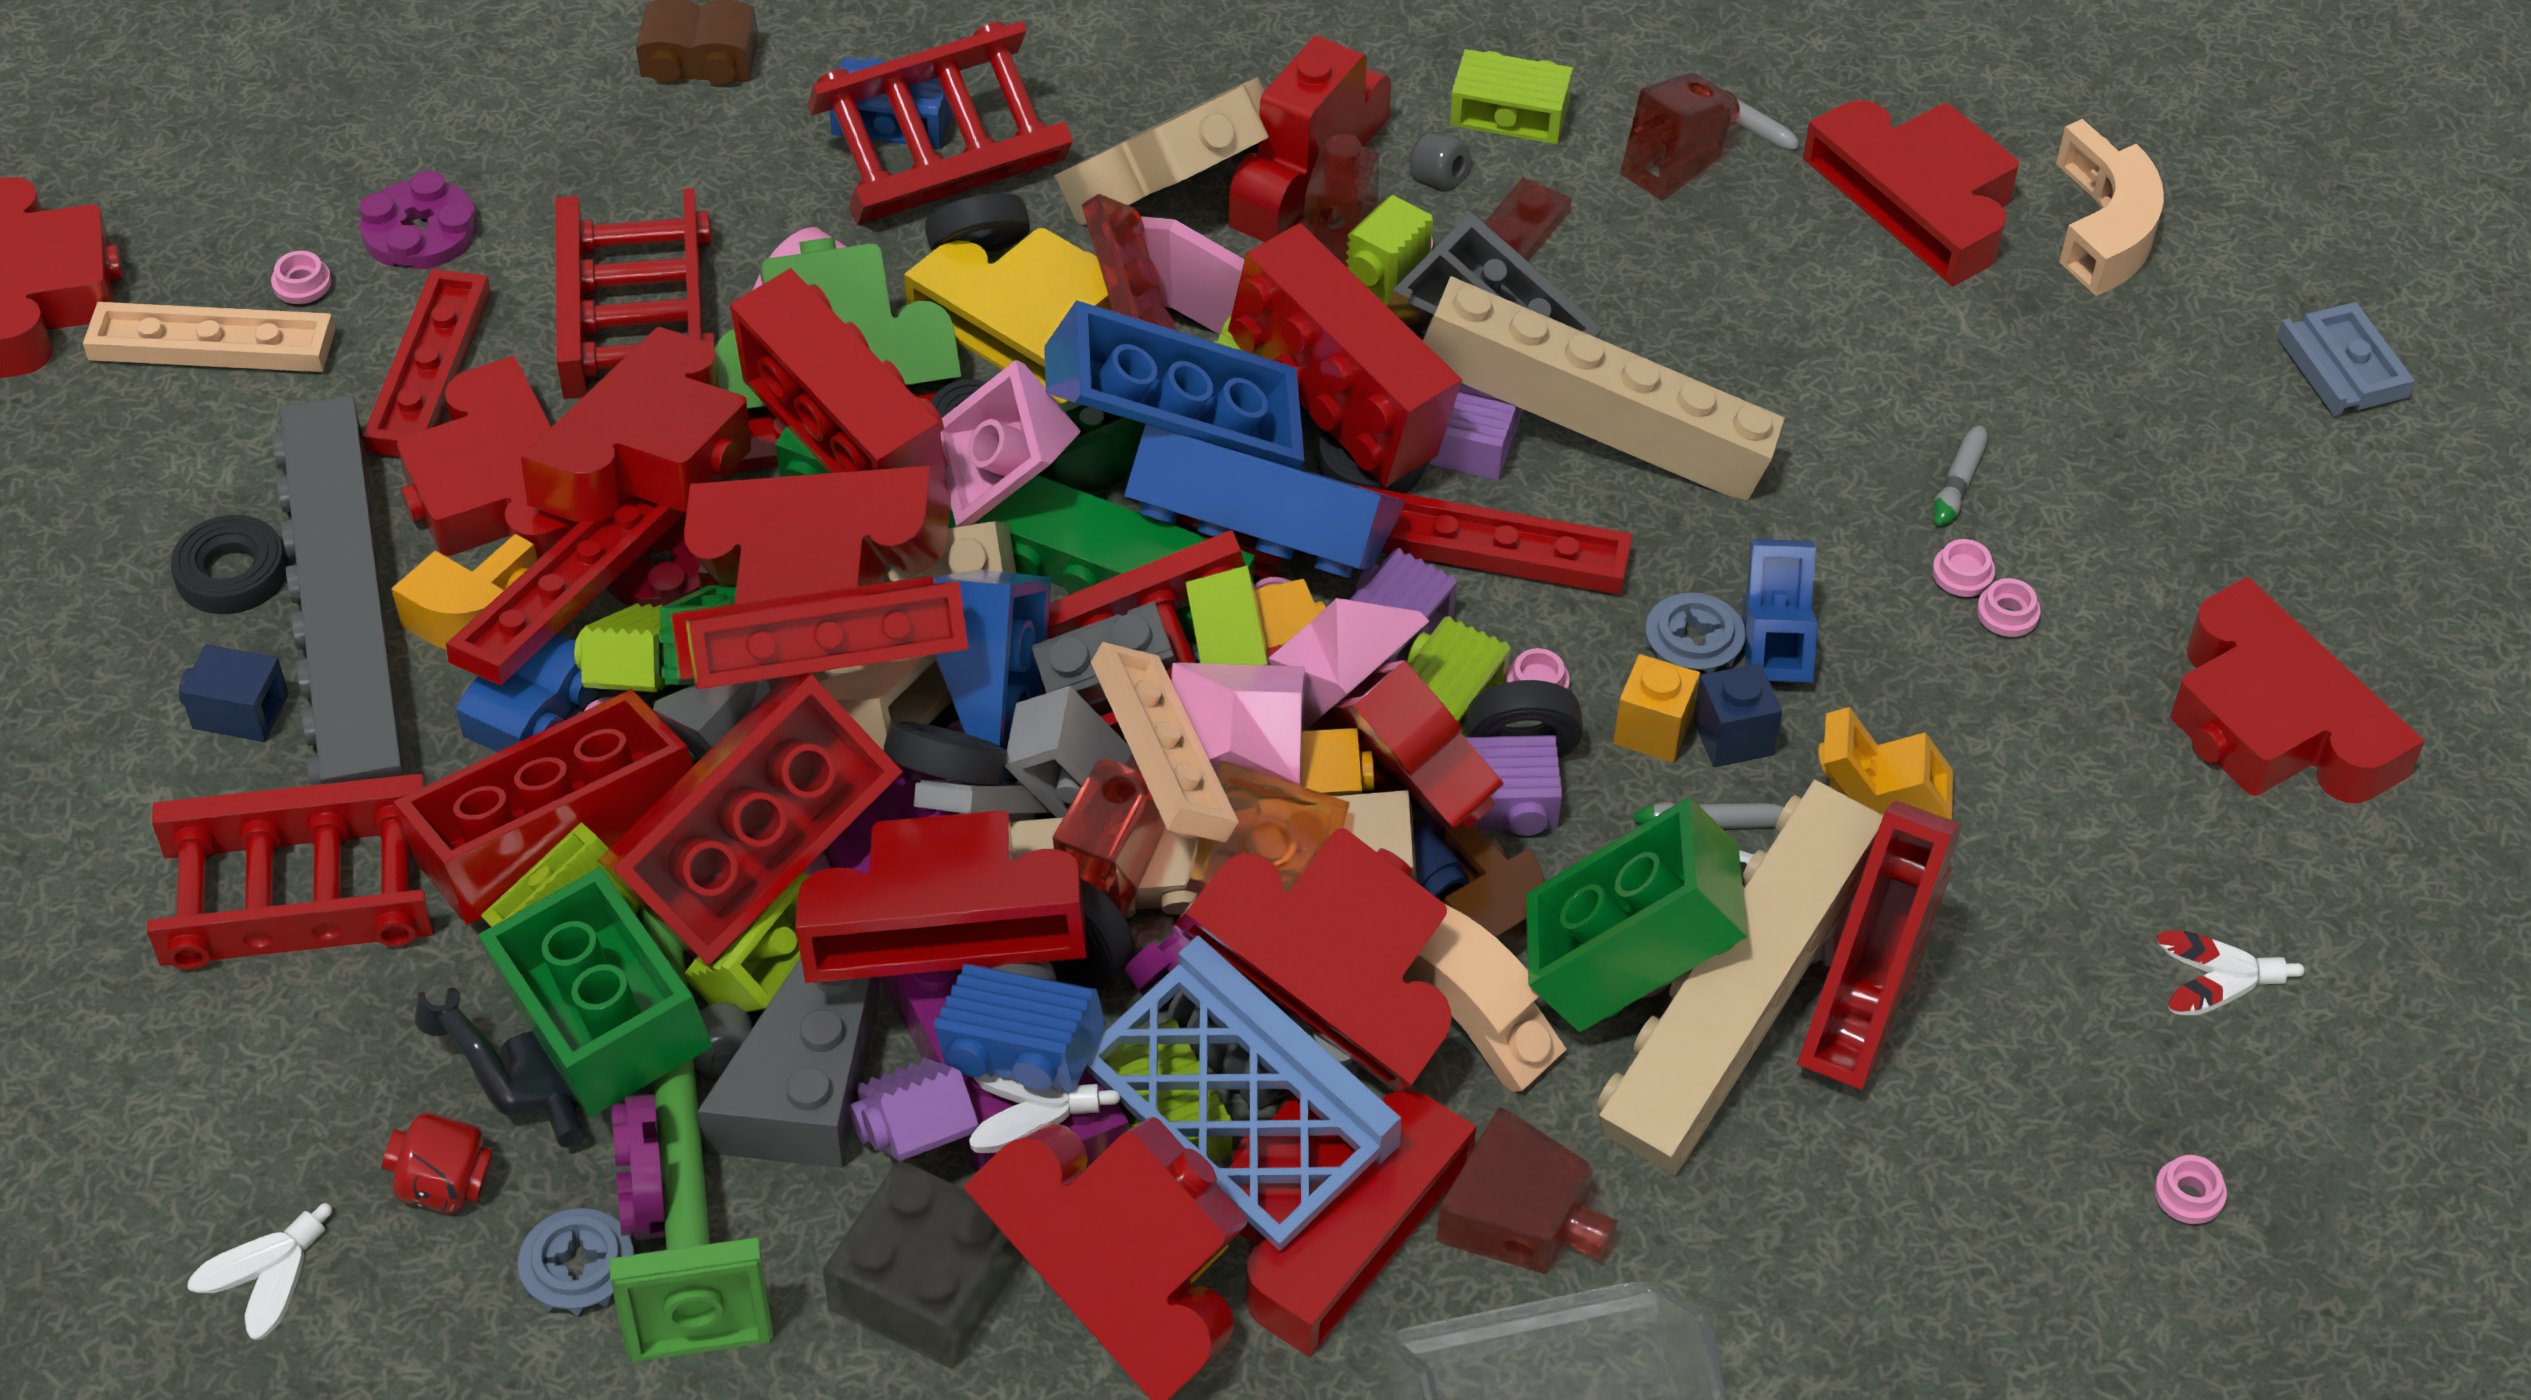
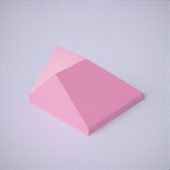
[1131,216,1245,334]
[941,360,1081,527]
[1268,598,1429,731]
[1171,663,1305,791]

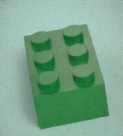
[1526,796,1747,1033]
[478,866,713,1118]

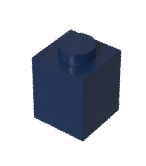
[179,644,289,742]
[1692,663,1783,768]

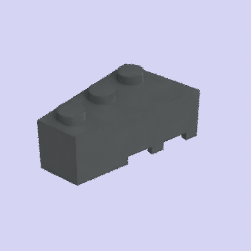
[1387,212,1603,338]
[697,957,880,1168]

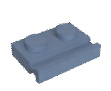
[2277,302,2415,416]

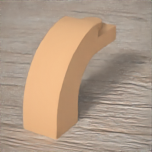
[2056,119,2164,296]
[1403,904,1567,1092]

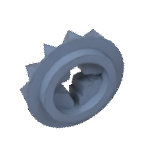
[1645,593,1745,674]
[518,1208,634,1317]

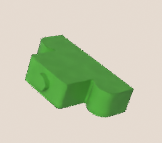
[714,237,961,408]

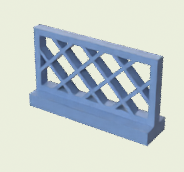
[1085,935,1401,1251]

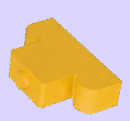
[904,228,1126,404]

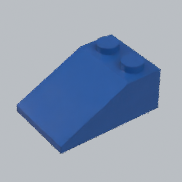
[934,570,1051,783]

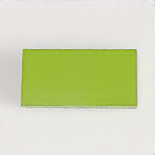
[1186,565,1270,665]

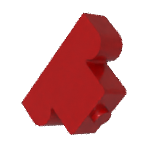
[1229,35,1391,242]
[1803,100,2020,287]
[0,177,124,378]
[521,326,751,522]
[397,355,579,560]
[684,466,951,604]
[2170,577,2425,803]
[1331,660,1504,829]
[1797,800,1962,1090]
[795,810,1086,983]
[1175,828,1451,1092]
[1229,1090,1477,1358]
[963,1117,1247,1400]

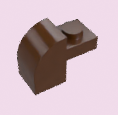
[1444,823,1543,957]

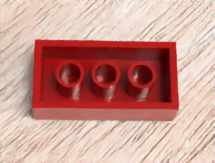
[1228,223,1462,488]
[730,268,948,487]
[597,673,903,966]
[393,689,693,926]

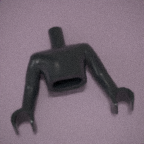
[415,987,585,1148]

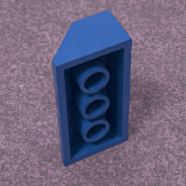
[1044,300,1305,469]
[1124,424,1405,578]

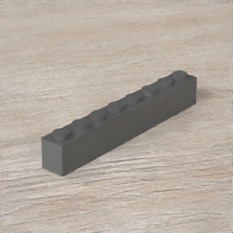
[272,395,406,785]

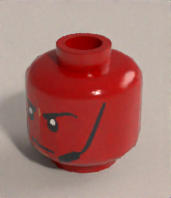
[381,1112,493,1214]

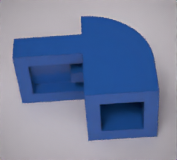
[1742,539,1818,682]

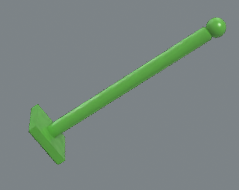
[609,905,774,1362]

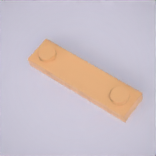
[83,302,335,372]
[1091,642,1239,842]

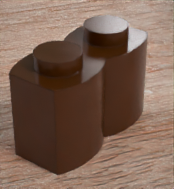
[636,0,759,84]

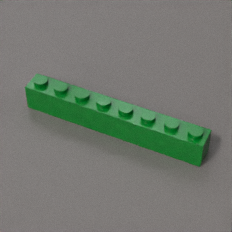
[775,427,1255,640]

